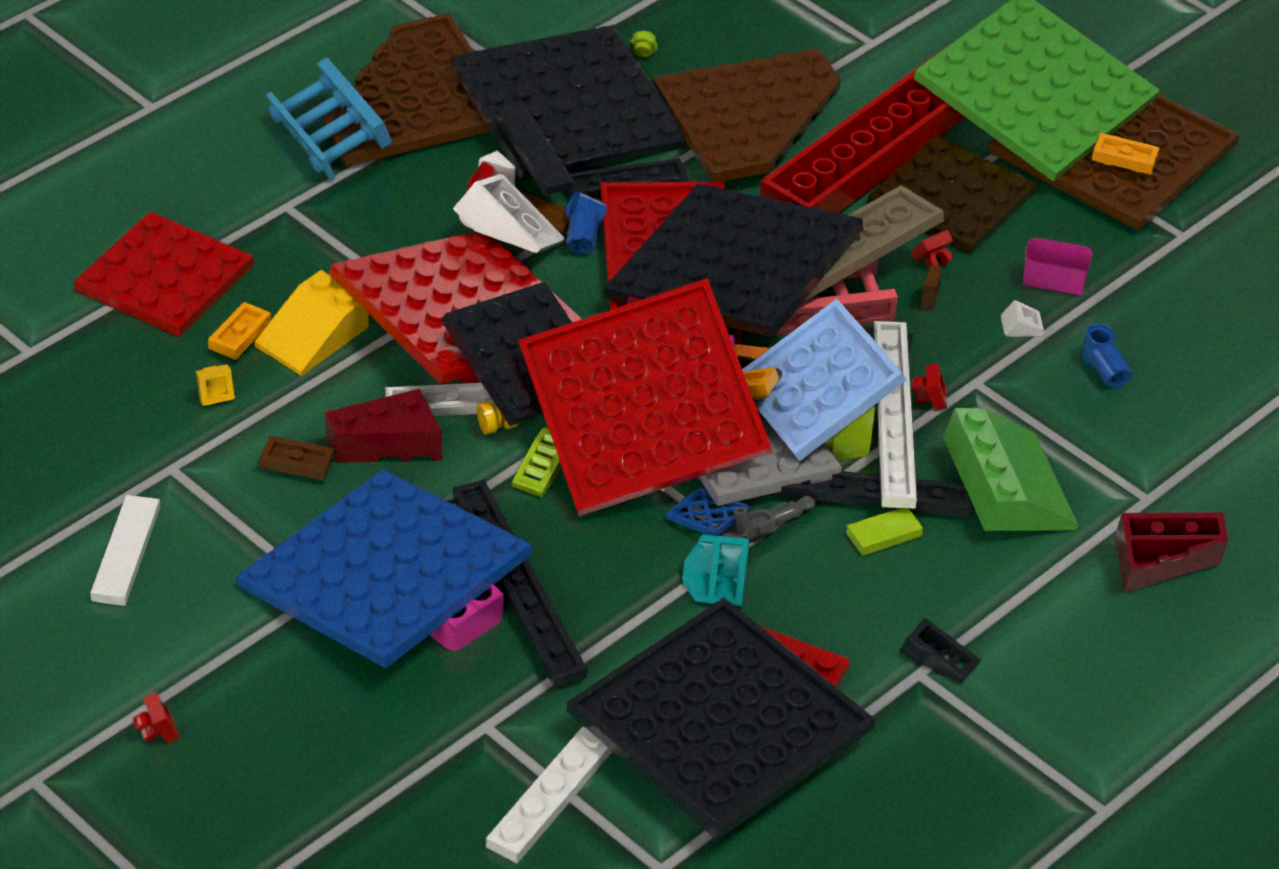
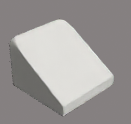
[479,151,515,187]
[1001,300,1044,337]

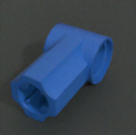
[565,191,606,255]
[1081,324,1133,389]

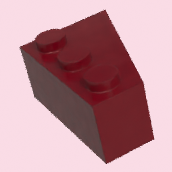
[324,388,442,463]
[1115,512,1228,593]

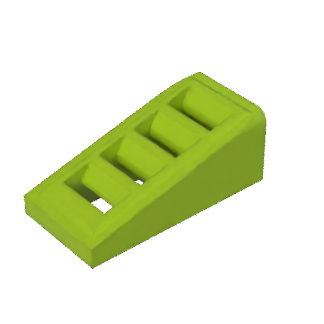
[512,428,562,498]

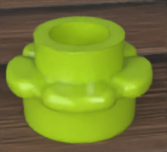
[629,31,657,58]

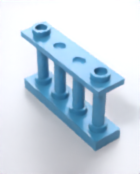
[266,57,392,181]

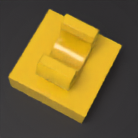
[195,364,235,406]

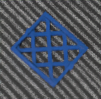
[666,486,749,536]

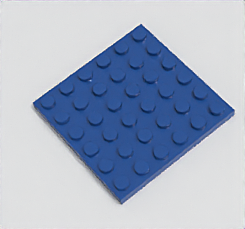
[236,469,532,668]

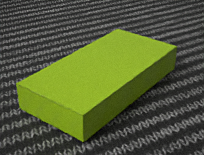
[846,508,923,556]

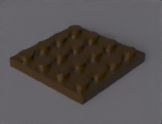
[867,136,1037,255]

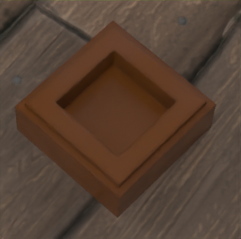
[921,265,942,311]

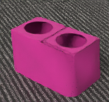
[1023,238,1092,296]
[430,585,504,651]

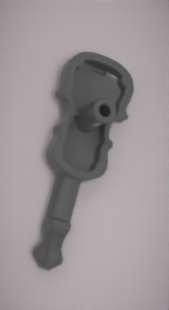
[714,495,815,542]

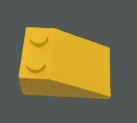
[254,270,369,376]

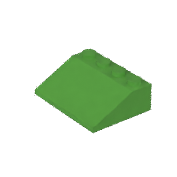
[943,408,1079,531]

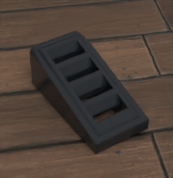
[900,618,981,684]

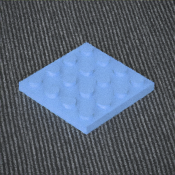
[742,299,907,461]

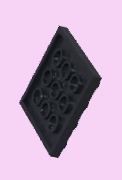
[441,282,572,426]

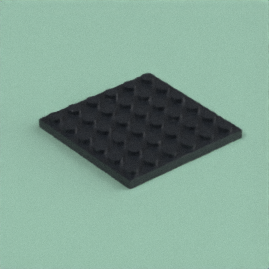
[450,25,687,181]
[604,184,864,337]
[566,597,876,841]

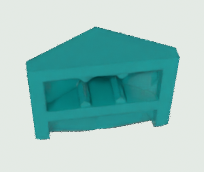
[682,535,749,608]

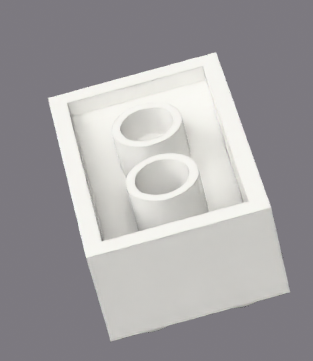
[453,173,566,253]

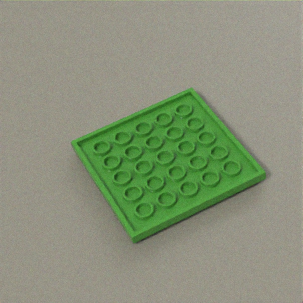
[914,0,1160,182]

